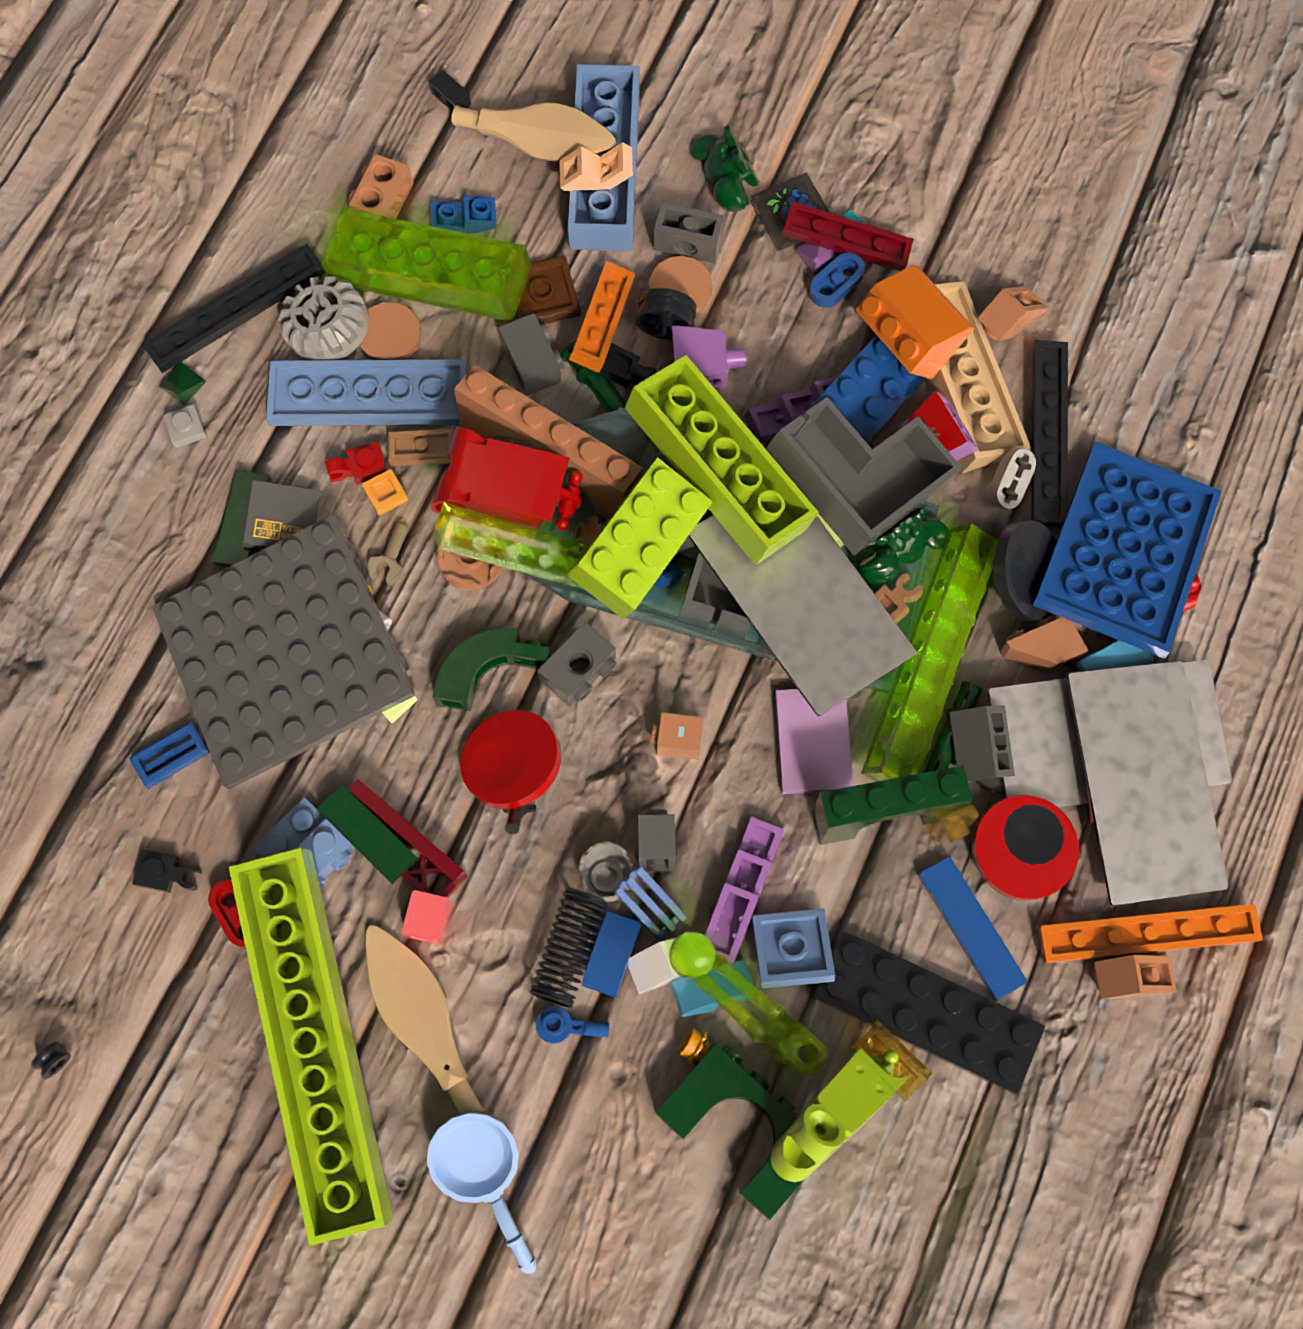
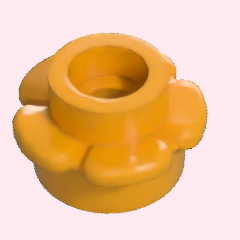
[678,1028,711,1064]

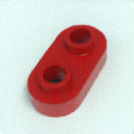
[208,880,246,949]

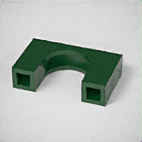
[812,765,973,845]
[656,1044,803,1220]

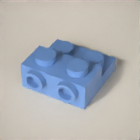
[252,798,355,889]

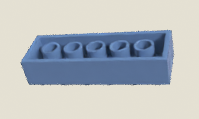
[568,64,640,251]

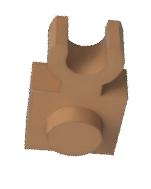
[875,573,923,624]

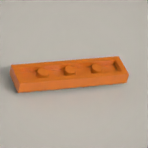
[569,260,635,373]

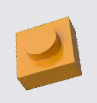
[362,469,408,516]

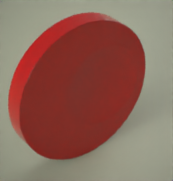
[460,710,561,809]

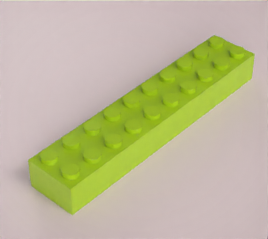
[229,848,394,1246]

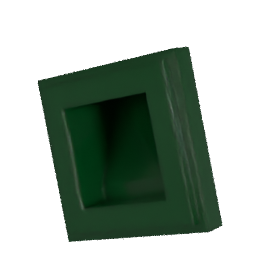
[159,363,206,405]

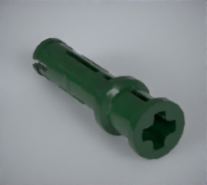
[560,340,635,430]

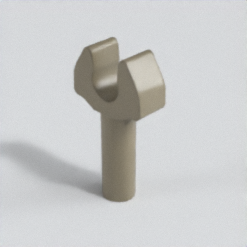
[368,523,409,587]

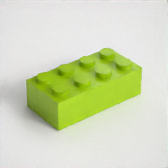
[567,457,713,619]

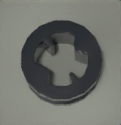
[31,1041,71,1079]

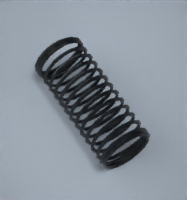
[529,888,608,1008]

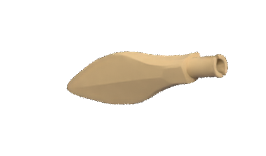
[452,103,616,161]
[366,925,485,1114]

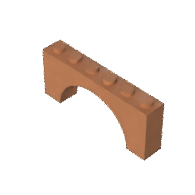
[454,364,643,519]

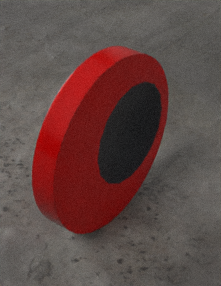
[972,795,1079,901]

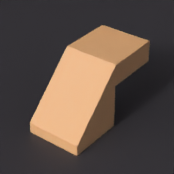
[560,142,633,191]

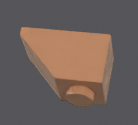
[977,286,1049,341]
[1094,955,1177,999]

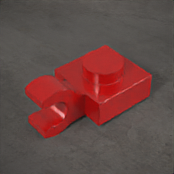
[325,441,387,484]

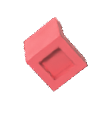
[401,890,452,945]

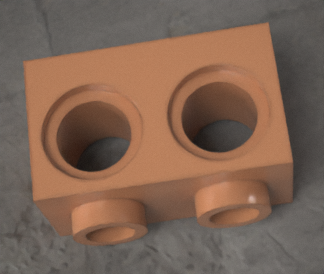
[348,154,414,235]

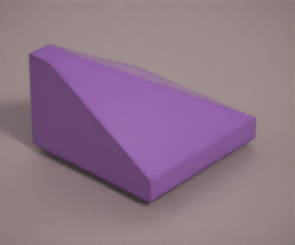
[796,243,839,274]

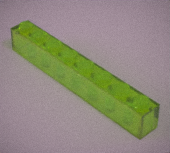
[861,523,998,782]

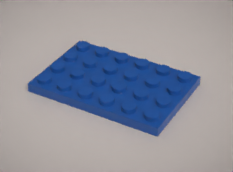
[1033,442,1222,659]

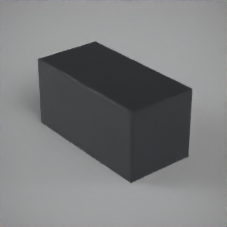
[429,70,471,112]

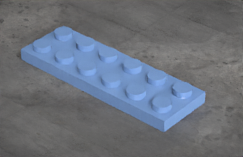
[266,359,468,426]

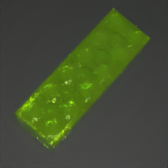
[321,208,531,322]

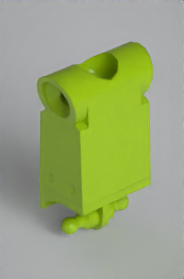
[770,1048,908,1182]

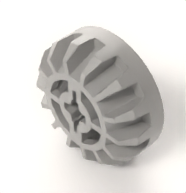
[278,275,369,360]

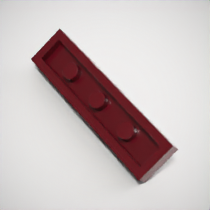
[782,201,914,271]

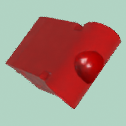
[430,427,583,535]

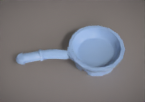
[427,1111,536,1274]

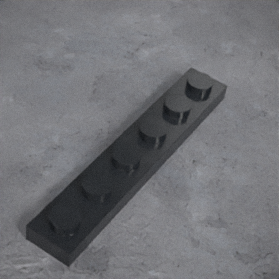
[142,243,326,373]
[1031,340,1068,528]

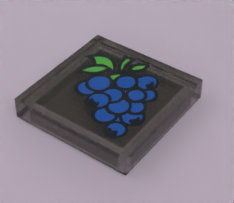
[750,172,830,251]

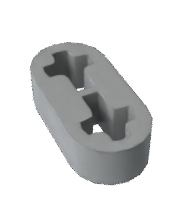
[988,448,1036,509]

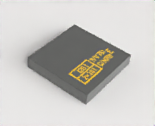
[243,480,321,550]

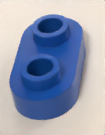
[809,253,865,308]

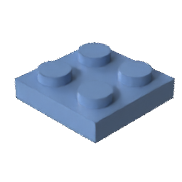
[752,908,835,989]

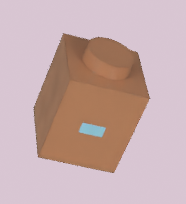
[651,712,703,760]

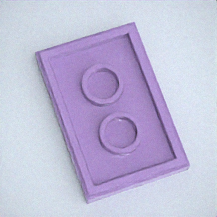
[775,689,853,794]

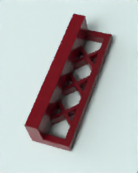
[349,779,467,898]

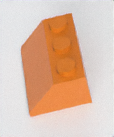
[855,265,974,379]

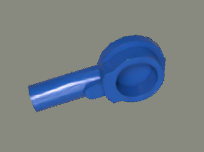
[536,1006,610,1044]

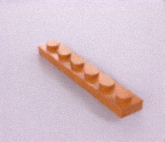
[1037,904,1263,964]

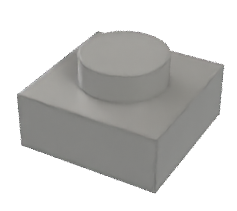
[163,404,207,448]

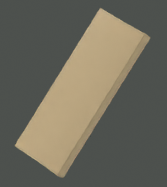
[925,281,1032,474]

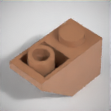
[1000,615,1088,674]

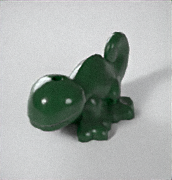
[691,124,760,212]
[856,506,950,585]

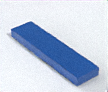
[918,856,1028,1001]

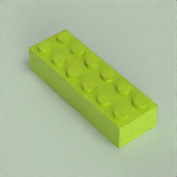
[625,355,819,566]

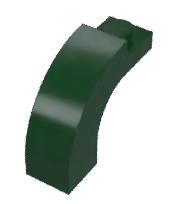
[433,628,551,712]

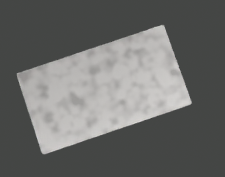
[688,515,917,716]
[988,660,1232,807]
[1067,661,1228,905]

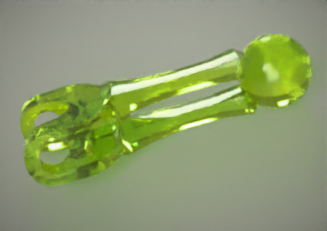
[669,931,827,1076]

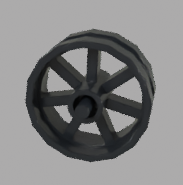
[636,288,697,340]

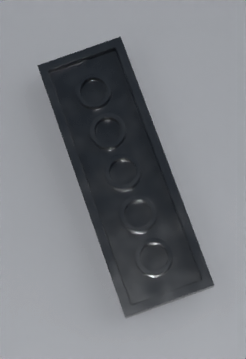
[813,930,1046,1095]

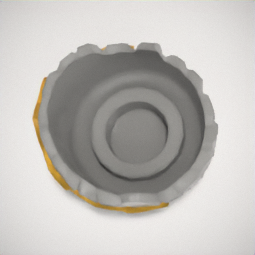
[578,841,634,902]

